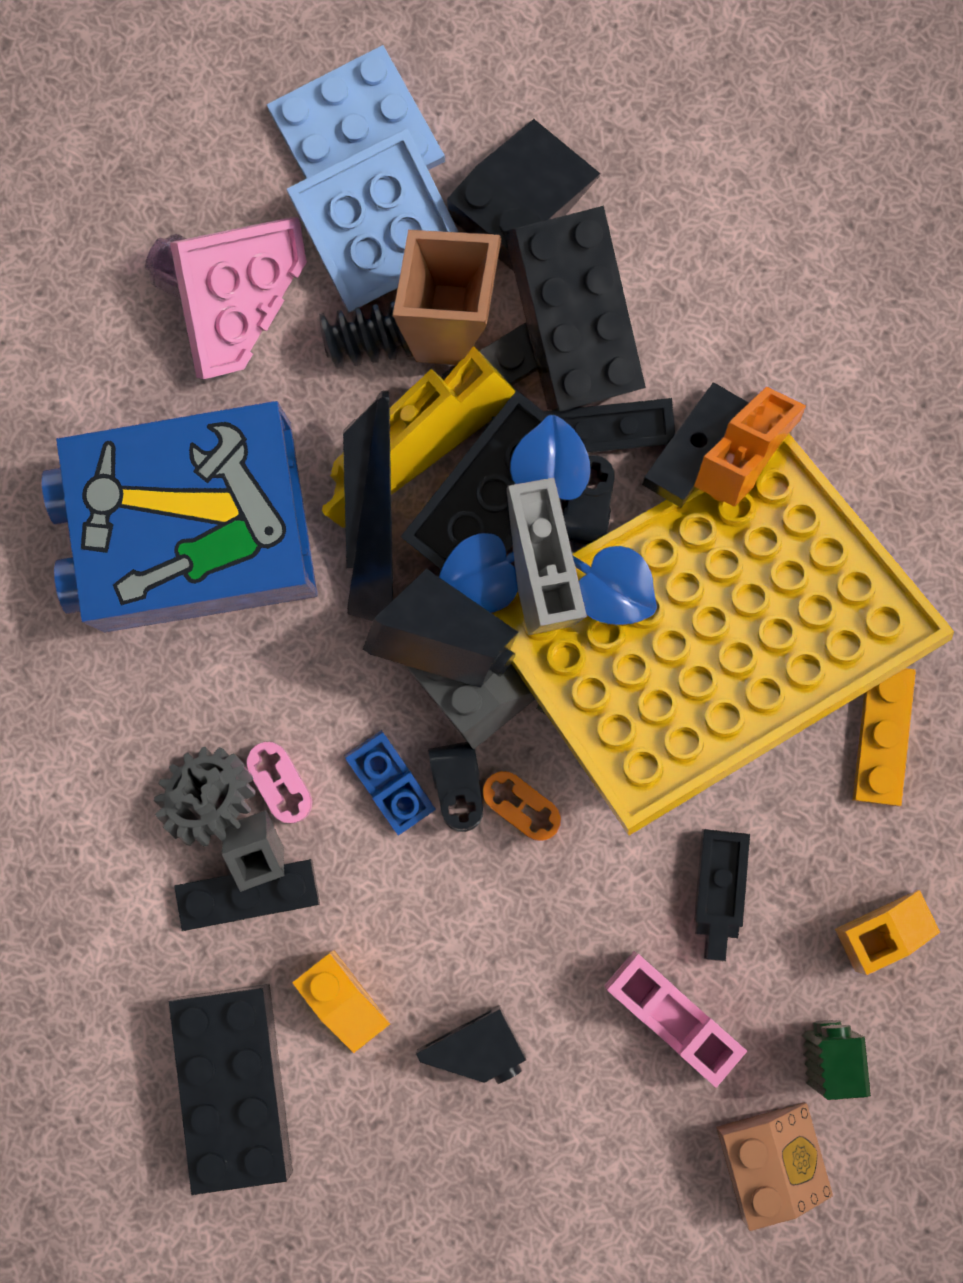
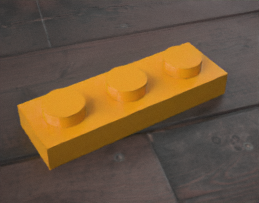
[852,668,916,807]

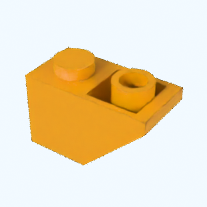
[835,890,941,975]

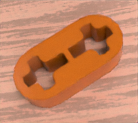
[483,771,561,841]

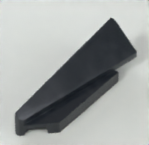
[343,391,393,621]

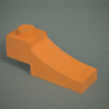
[694,386,806,507]

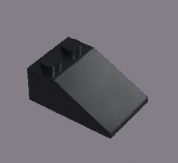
[447,119,601,271]

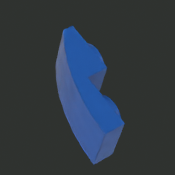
[344,730,436,836]

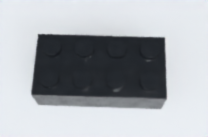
[504,205,646,412]
[400,390,590,569]
[168,984,293,1195]

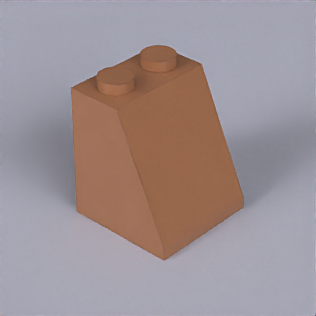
[393,230,501,365]

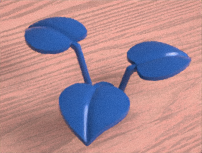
[439,415,657,625]

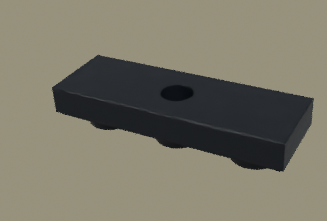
[642,382,749,508]

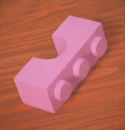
[604,951,747,1088]

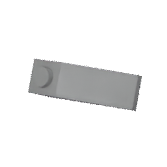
[506,478,587,635]

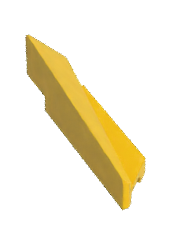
[321,346,516,528]

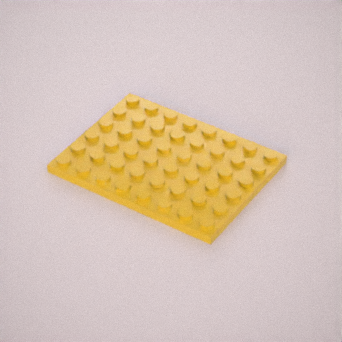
[492,434,954,836]

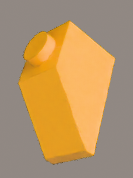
[292,950,391,1053]

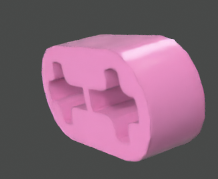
[247,742,312,823]

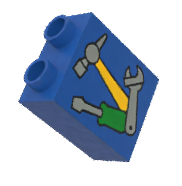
[42,401,318,633]

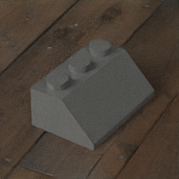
[404,664,535,750]

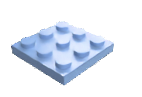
[267,45,445,179]
[286,128,458,313]

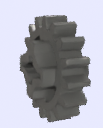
[154,747,255,846]

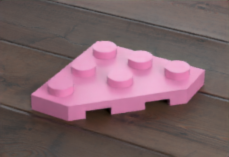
[170,217,307,379]

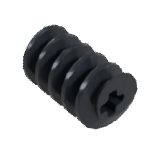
[319,301,413,369]

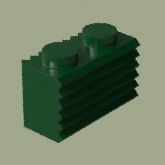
[801,1020,871,1100]

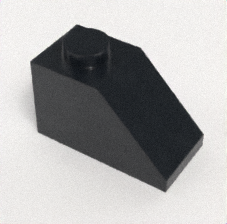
[416,1005,526,1084]

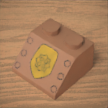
[716,1102,833,1231]

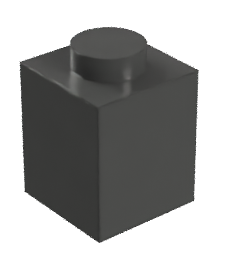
[222,810,284,892]

